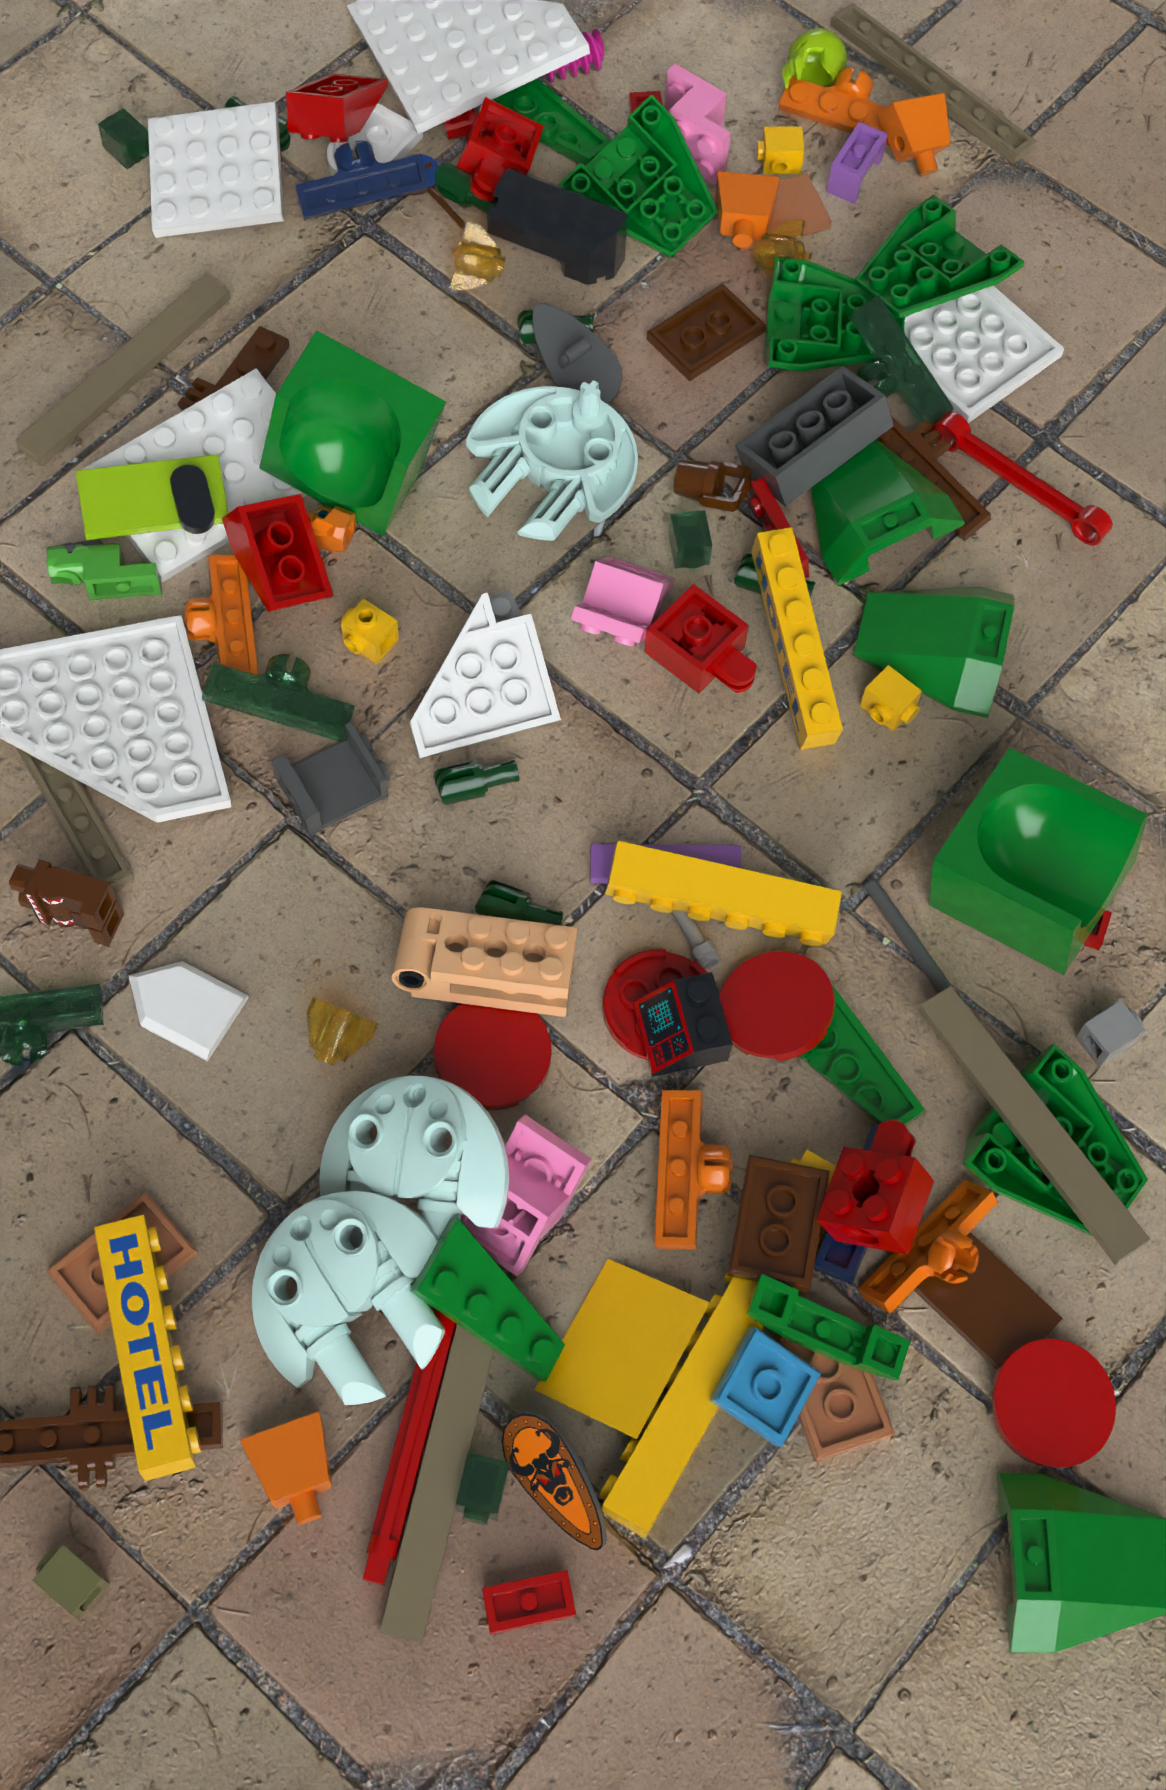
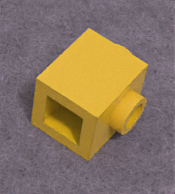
[756,126,805,174]
[860,665,922,732]

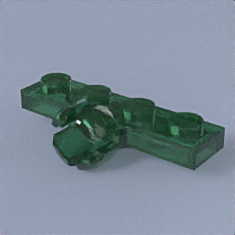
[848,295,955,425]
[202,654,355,742]
[0,984,104,1067]

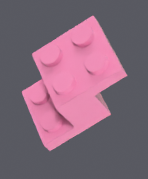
[664,63,731,186]
[571,556,675,646]
[460,1115,592,1276]

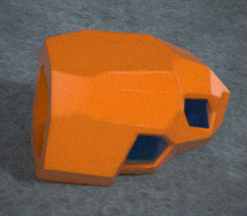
[307,506,357,552]

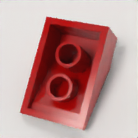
[286,73,388,143]
[222,494,334,612]

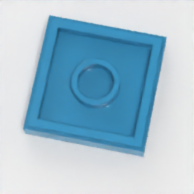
[709,1327,821,1447]

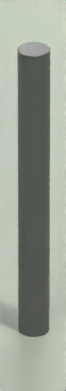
[864,879,958,994]

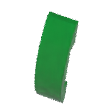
[746,1274,910,1381]

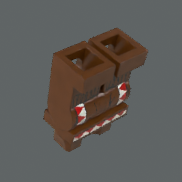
[9,859,124,947]

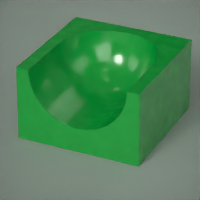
[259,330,446,536]
[929,748,1148,975]

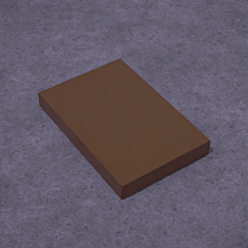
[646,283,766,382]
[727,1155,830,1293]
[914,1232,1063,1370]

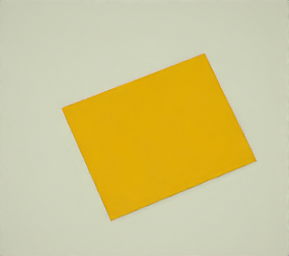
[534,1259,710,1439]

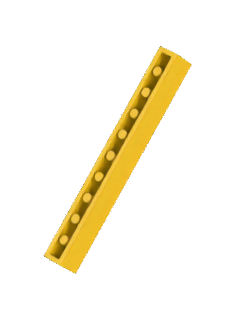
[599,1150,836,1539]

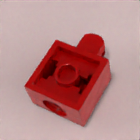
[457,97,544,201]
[644,584,757,694]
[816,1120,934,1255]

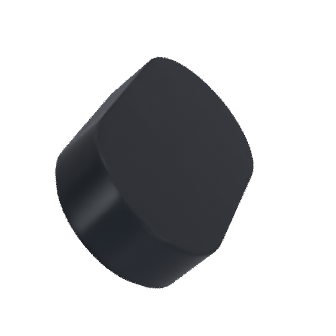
[170,465,215,534]

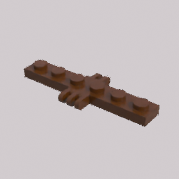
[177,326,290,410]
[877,416,991,541]
[0,1384,223,1489]

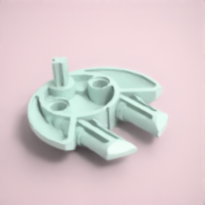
[466,380,638,541]
[319,1076,509,1279]
[252,1191,445,1405]

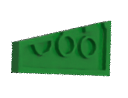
[492,78,611,166]
[798,985,925,1126]
[410,1218,565,1381]

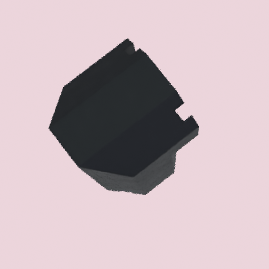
[487,168,628,285]

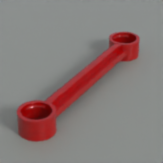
[931,411,1113,546]

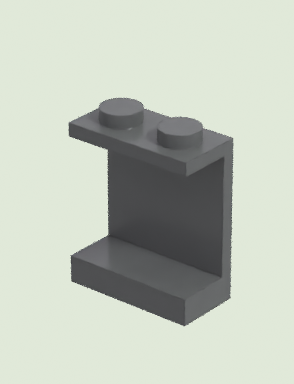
[271,722,390,835]

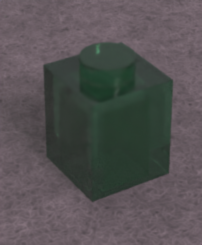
[98,108,149,169]
[668,510,712,569]
[455,1453,510,1525]

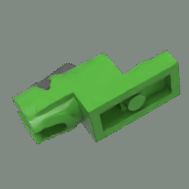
[47,539,162,600]

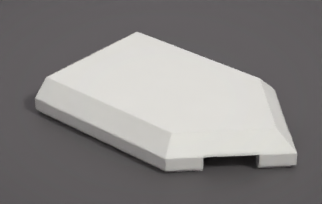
[128,961,249,1062]

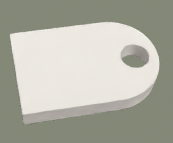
[327,103,423,176]

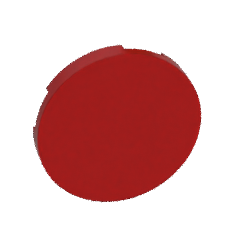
[602,949,708,1060]
[719,951,836,1061]
[434,1004,552,1110]
[992,1339,1116,1468]

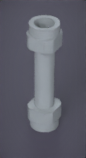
[672,910,721,970]

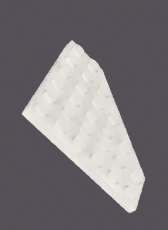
[347,0,590,134]
[0,615,231,823]

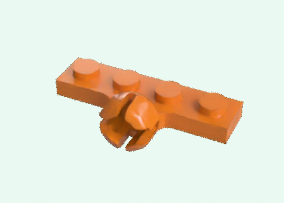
[779,67,890,146]
[184,555,258,685]
[654,1090,733,1250]
[858,1180,998,1314]

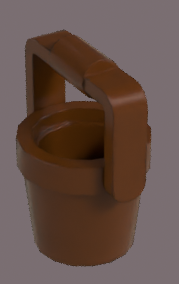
[674,460,751,512]

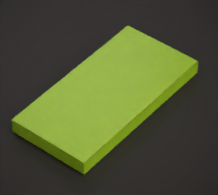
[75,454,229,540]

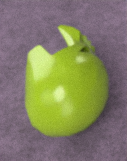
[782,28,848,89]

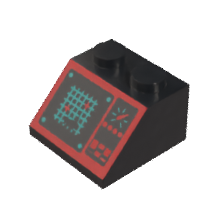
[633,972,733,1077]

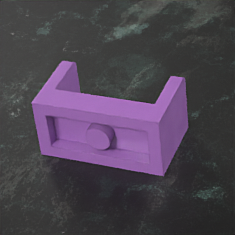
[827,122,888,203]

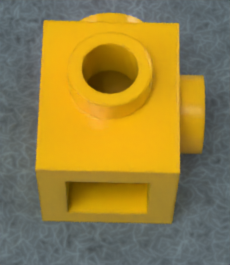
[341,598,399,664]

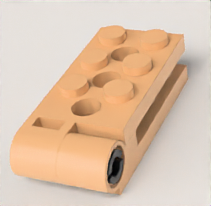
[392,907,578,1017]

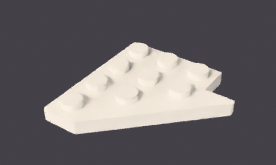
[409,592,561,759]

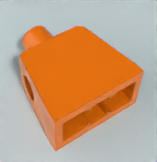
[878,93,950,176]
[715,171,780,248]
[240,1411,332,1525]

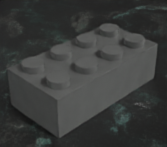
[735,366,894,506]

